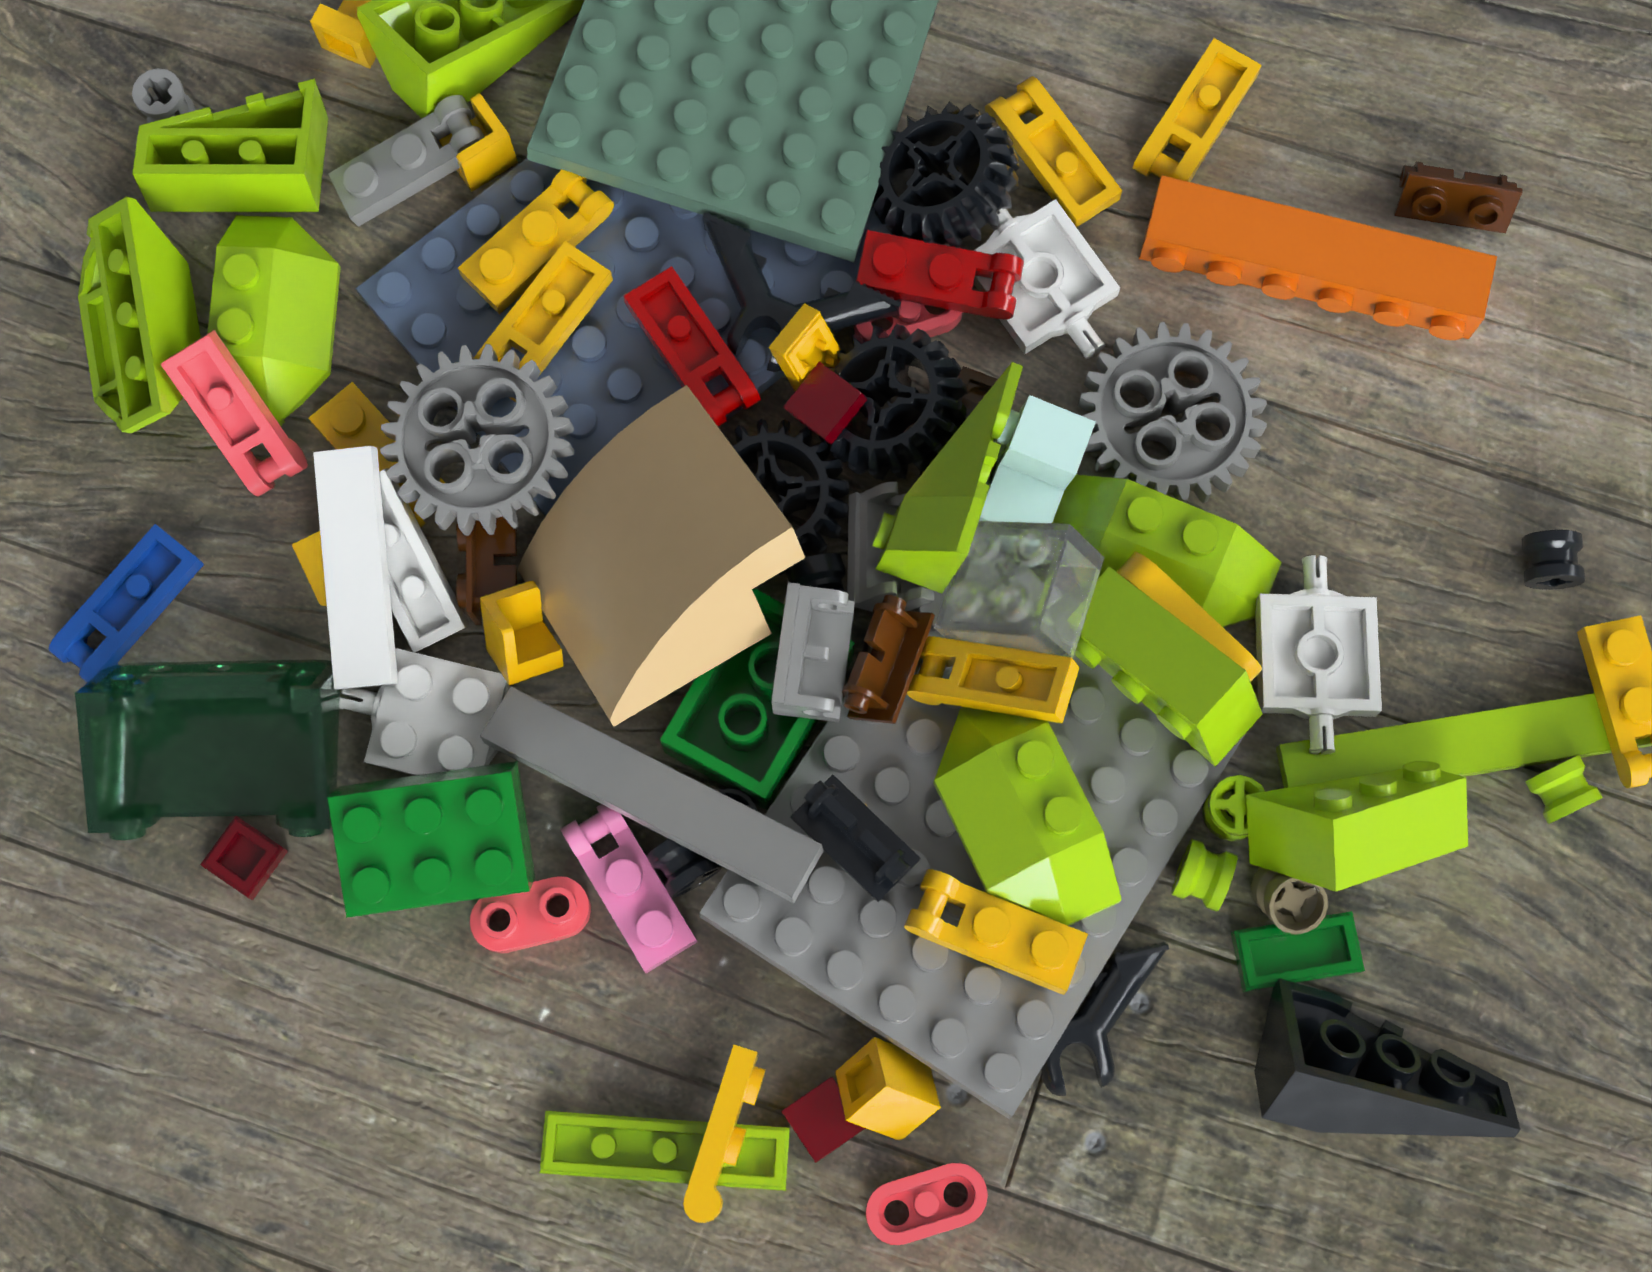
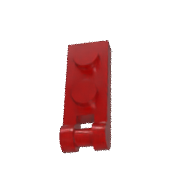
[856,230,1024,320]
[623,266,761,427]

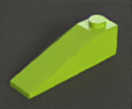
[357,0,584,118]
[872,362,1023,594]

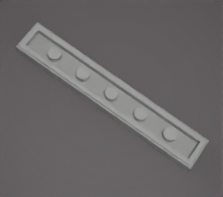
[480,687,824,903]

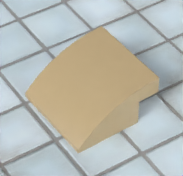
[518,385,805,727]

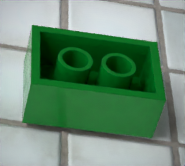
[660,588,855,810]
[327,761,535,918]

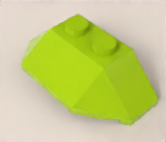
[78,196,201,433]
[207,215,341,426]
[1048,474,1282,628]
[933,707,1122,926]

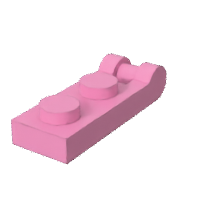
[560,804,697,973]

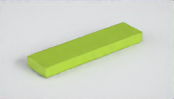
[540,1111,790,1191]

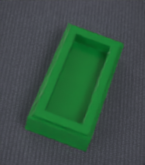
[1231,911,1365,992]

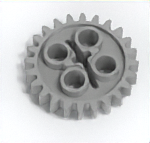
[1078,322,1267,503]
[380,344,574,536]

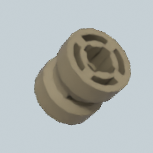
[1251,867,1328,935]

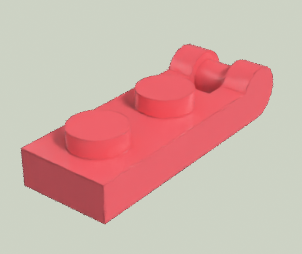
[161,330,308,497]

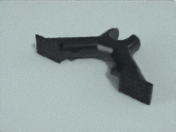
[703,212,901,372]
[1041,942,1169,1096]

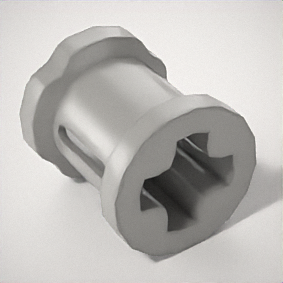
[132,68,196,123]

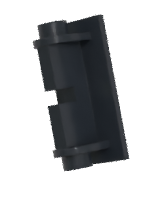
[790,774,921,902]

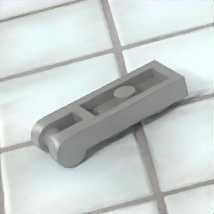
[328,95,484,227]

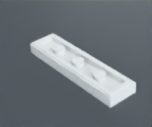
[313,446,398,689]

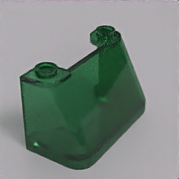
[75,659,340,840]

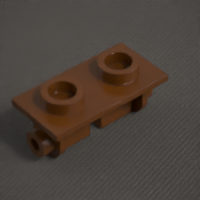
[1394,161,1523,234]
[456,516,518,626]
[842,595,935,724]

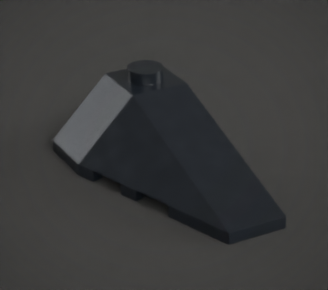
[1254,979,1521,1138]

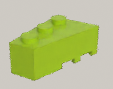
[132,78,328,212]
[1061,567,1263,767]
[1246,761,1468,892]

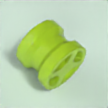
[1525,755,1603,824]
[1202,775,1265,841]
[1171,839,1238,912]

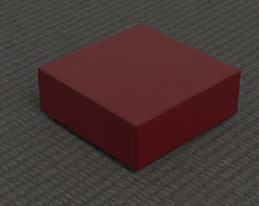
[783,361,868,445]
[200,816,288,900]
[781,1076,866,1163]

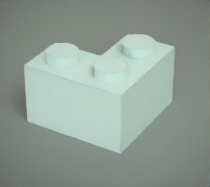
[975,395,1096,556]

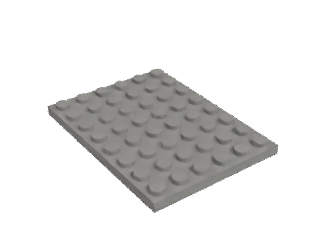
[699,539,1247,1119]

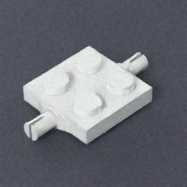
[973,199,1120,359]
[1255,555,1382,755]
[338,648,510,775]

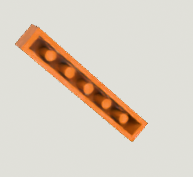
[1139,175,1497,340]

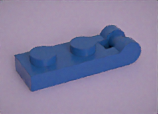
[49,524,204,688]

